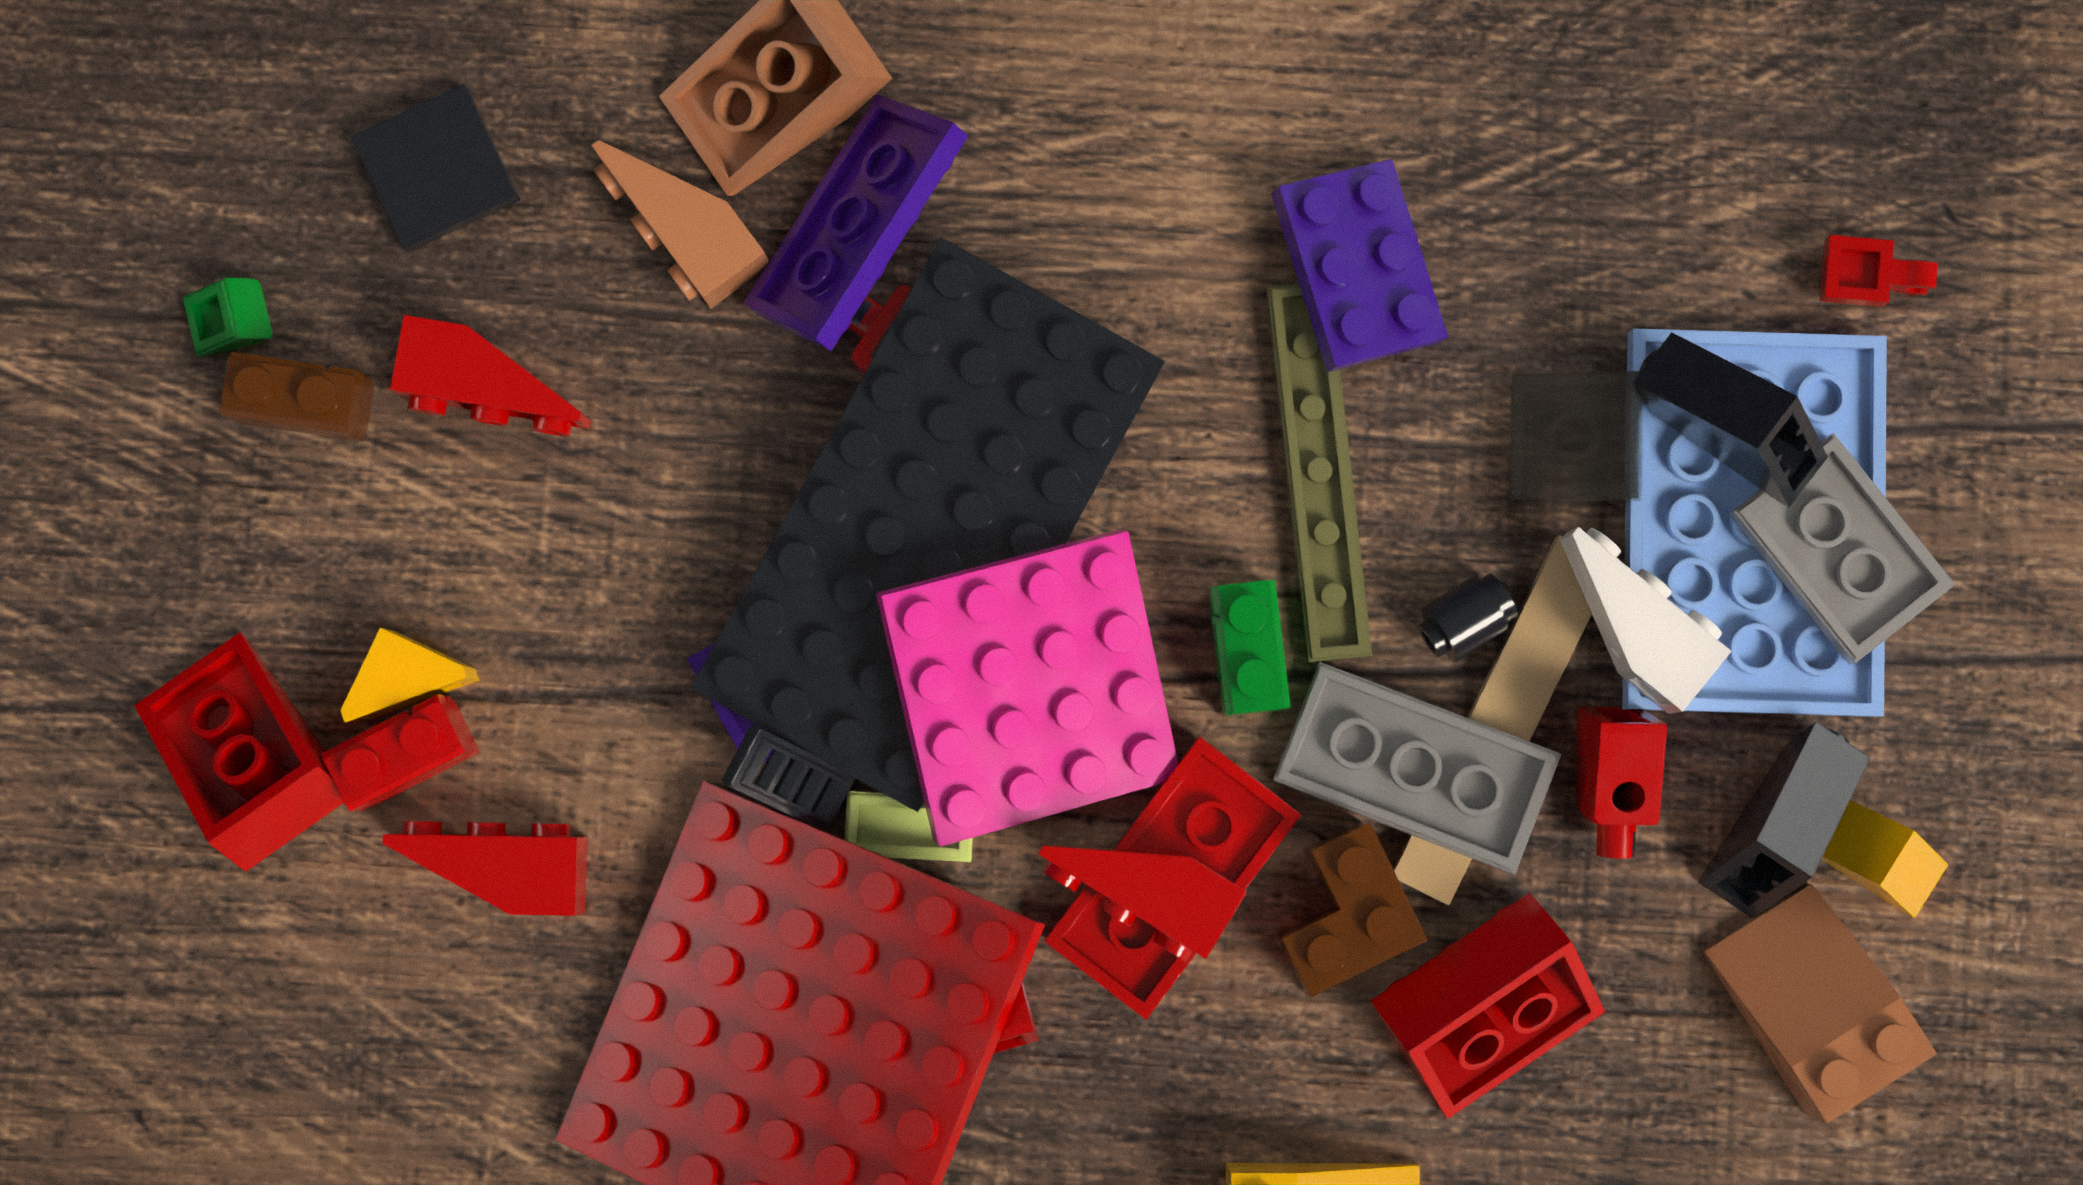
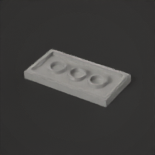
[1273,662,1561,876]

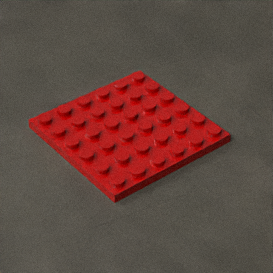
[555,781,1045,1185]

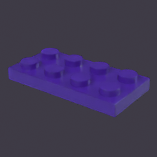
[743,94,968,351]

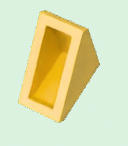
[340,628,480,724]
[1821,800,1948,918]

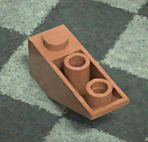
[591,140,769,309]

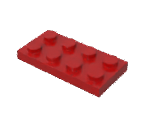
[1044,737,1302,1020]

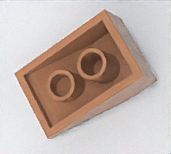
[659,0,893,196]
[1702,883,1937,1124]

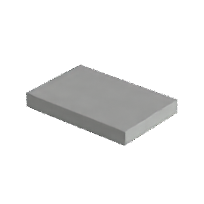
[1729,433,1955,664]

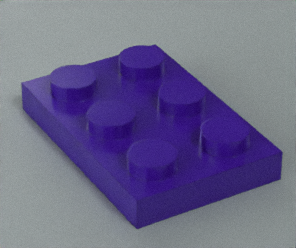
[1271,159,1448,373]

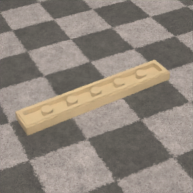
[1393,535,1592,906]

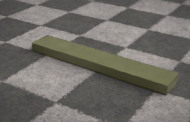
[1266,284,1372,663]

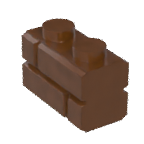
[220,352,374,442]

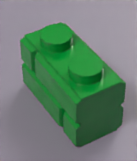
[1207,579,1291,717]

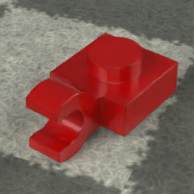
[1819,235,1938,307]

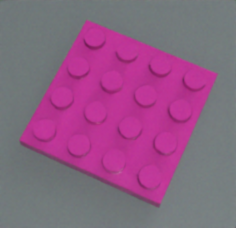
[876,529,1178,847]

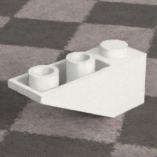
[1560,527,1731,714]

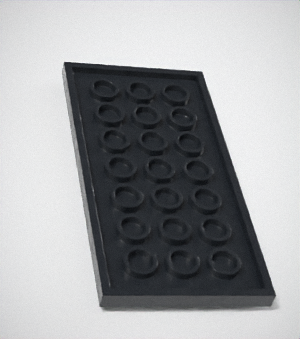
[691,237,1165,812]

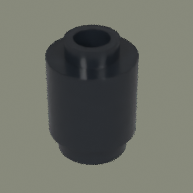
[1418,573,1518,662]

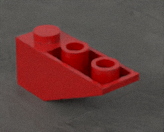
[390,315,591,437]
[382,821,588,916]
[1038,845,1247,962]

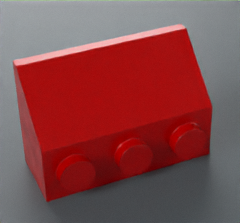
[1370,893,1605,1119]

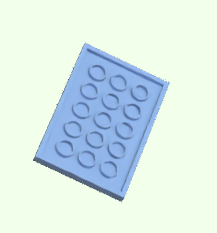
[1622,329,1887,717]

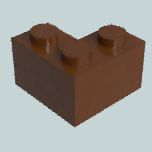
[1275,822,1428,997]

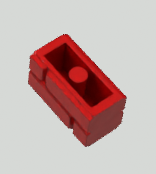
[321,694,480,812]

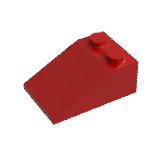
[134,632,344,872]

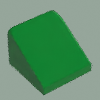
[183,278,272,357]

